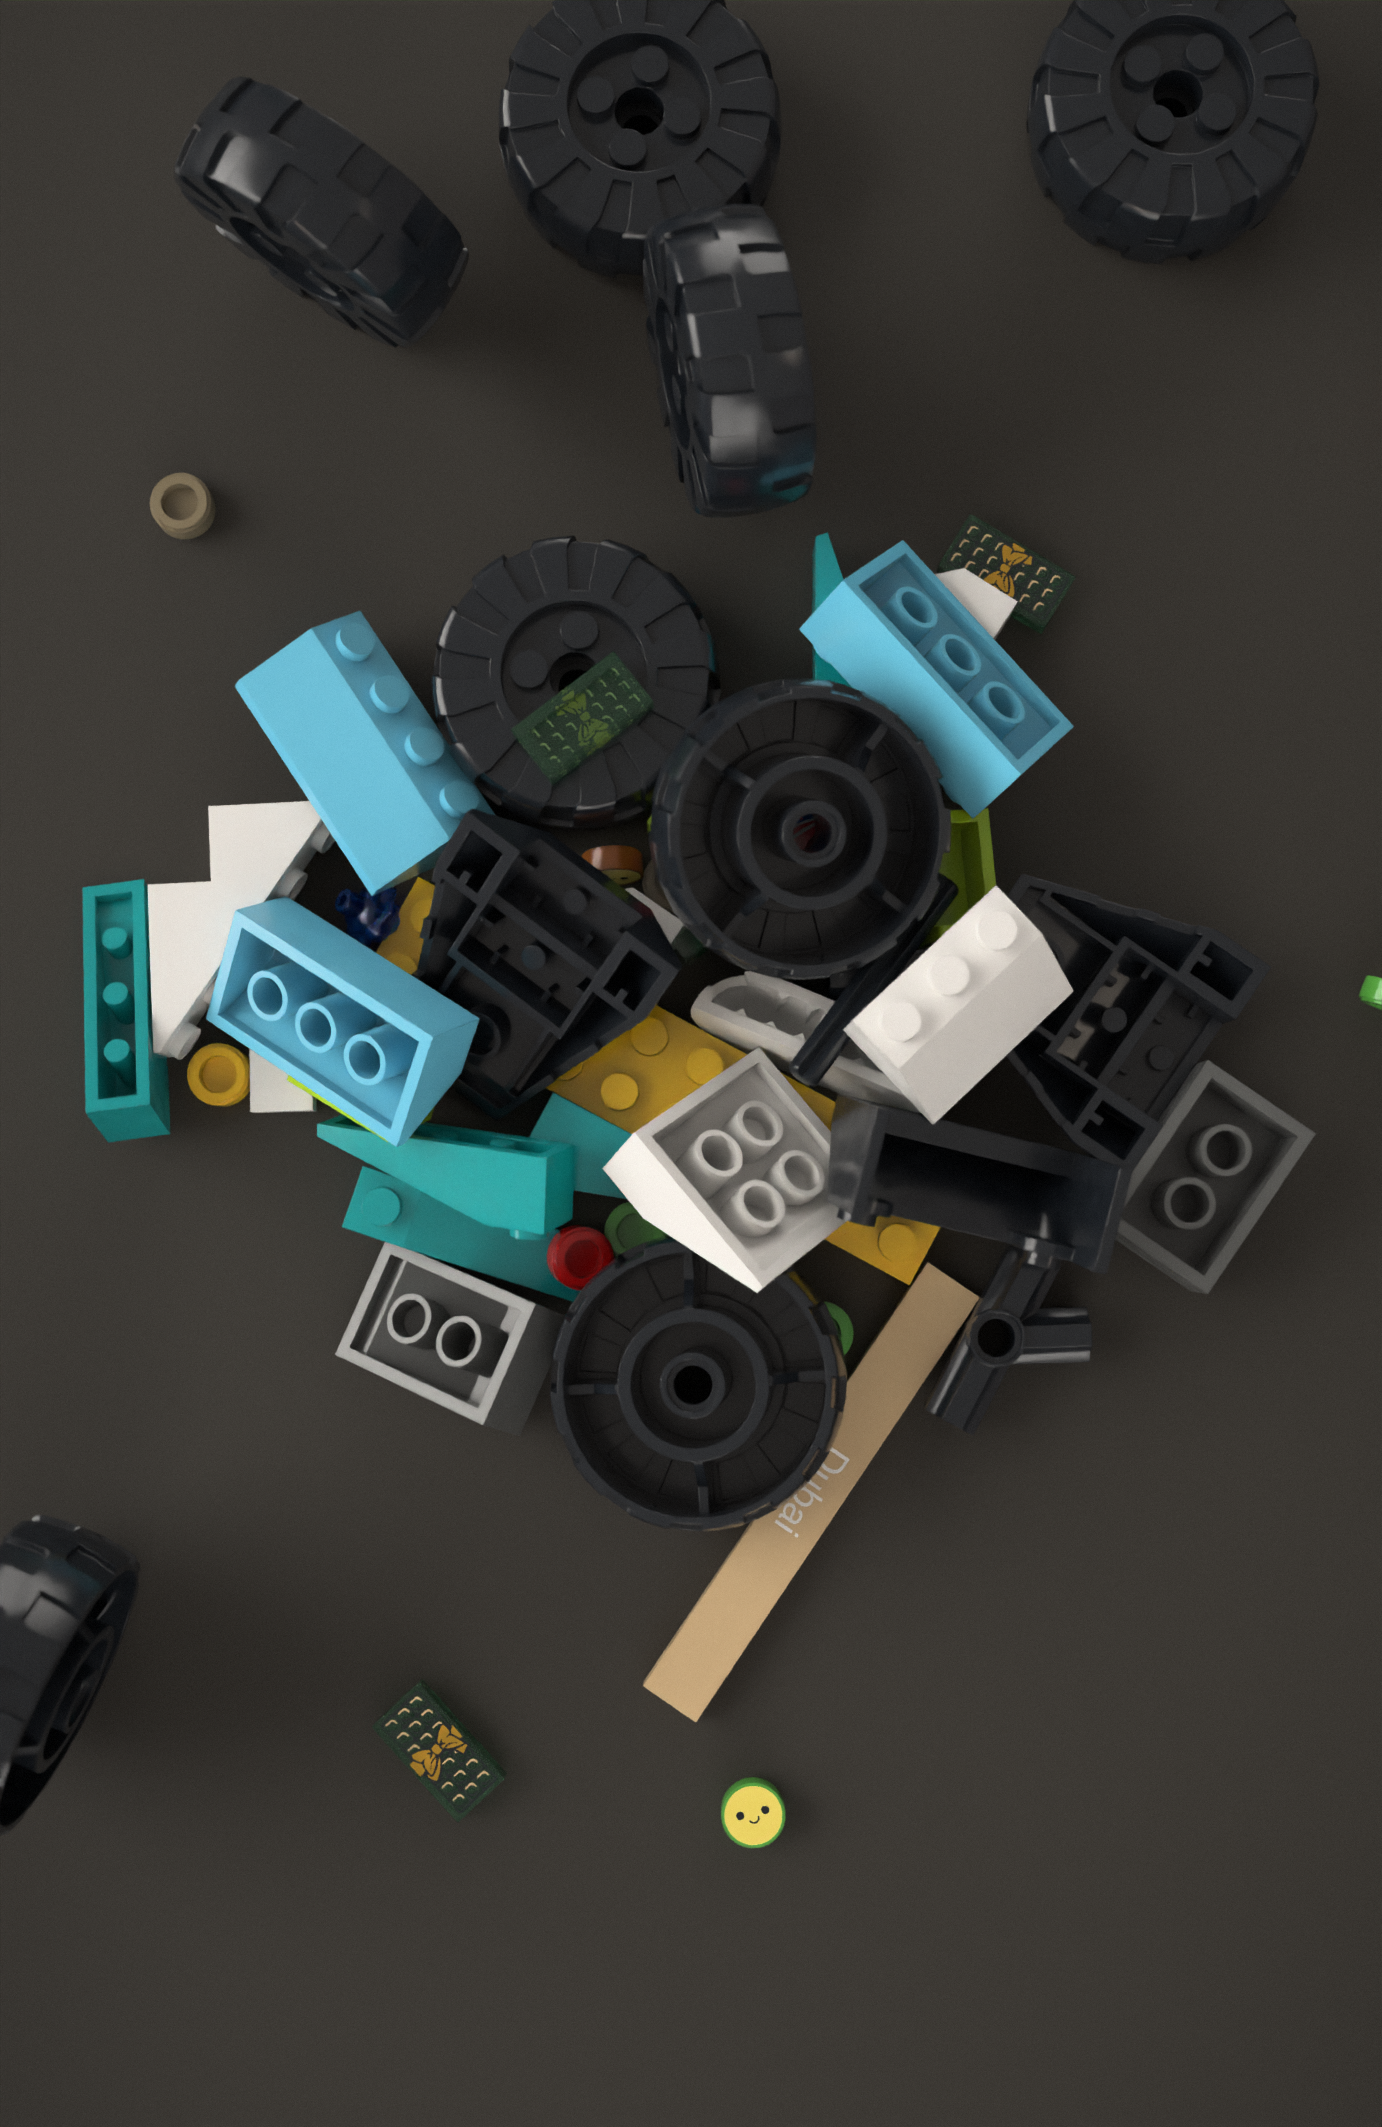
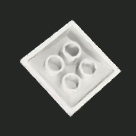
[602,1047,846,1293]

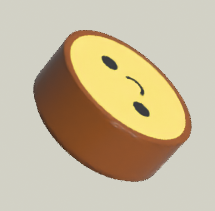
[581,845,644,885]

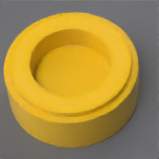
[187,1043,250,1107]

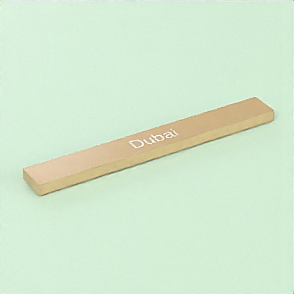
[643,1262,980,1722]

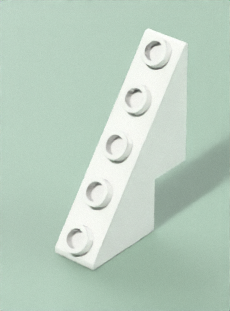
[148,801,335,1060]

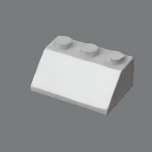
[843,886,1074,1125]

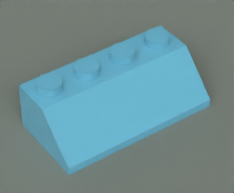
[799,540,1074,818]
[235,611,496,896]
[206,896,480,1147]

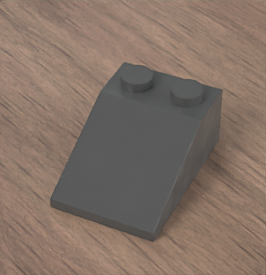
[335,1242,565,1436]

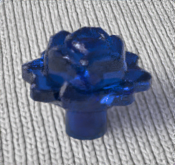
[335,886,401,948]

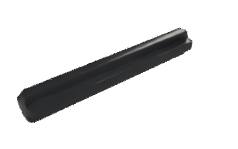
[788,873,959,1087]

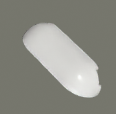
[691,971,921,1113]

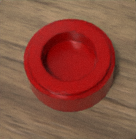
[547,1225,614,1290]

